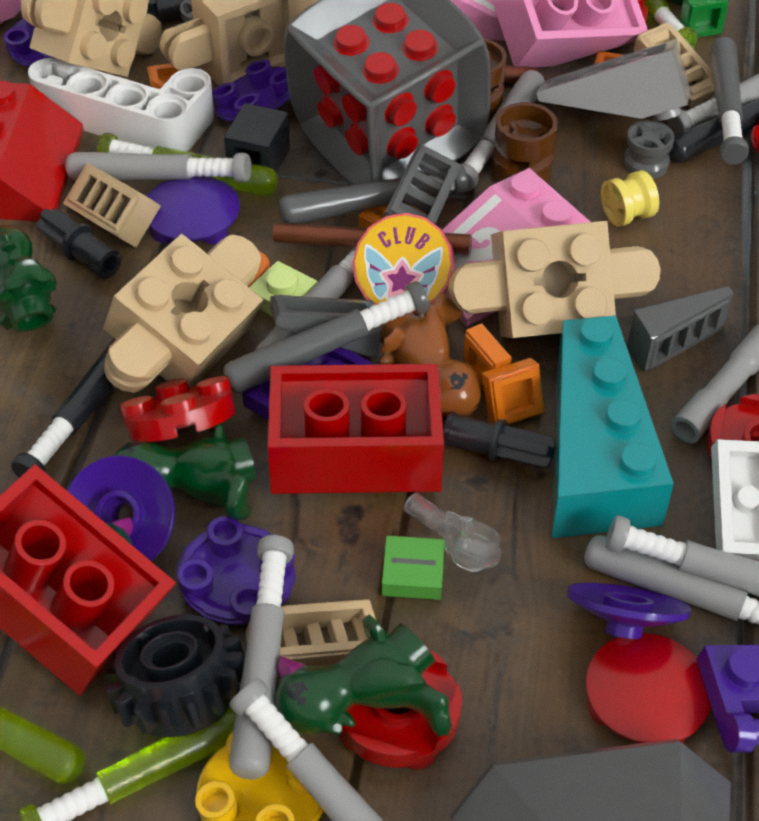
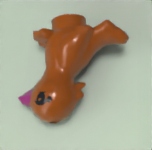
[378,293,481,419]

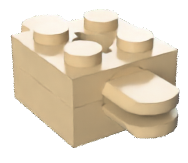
[21,0,162,77]
[159,0,319,86]
[448,221,661,338]
[103,233,264,393]

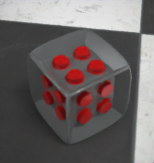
[284,0,491,185]

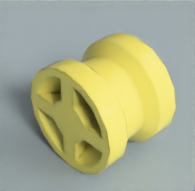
[601,170,659,227]

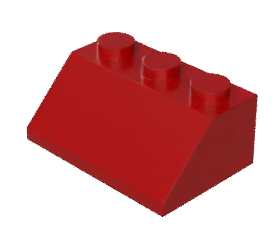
[0,81,84,222]
[268,364,444,494]
[0,464,176,696]

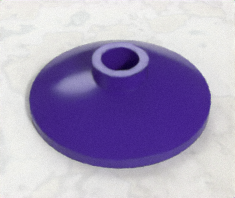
[67,455,175,561]
[567,583,691,639]

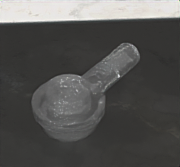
[404,493,502,572]

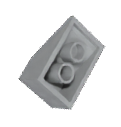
[536,39,691,122]

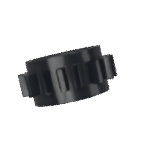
[105,614,245,737]

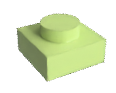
[249,261,318,317]

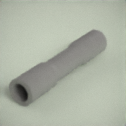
[671,325,759,444]

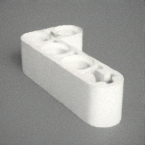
[28,58,214,155]

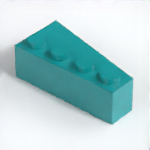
[551,315,674,539]

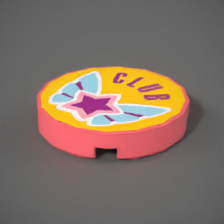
[353,213,456,315]

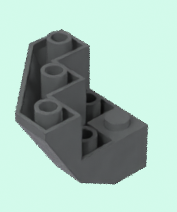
[450,739,731,821]

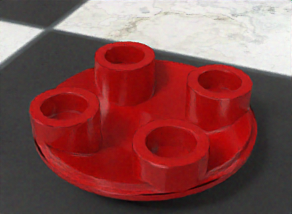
[586,633,711,743]

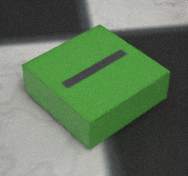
[382,535,445,600]

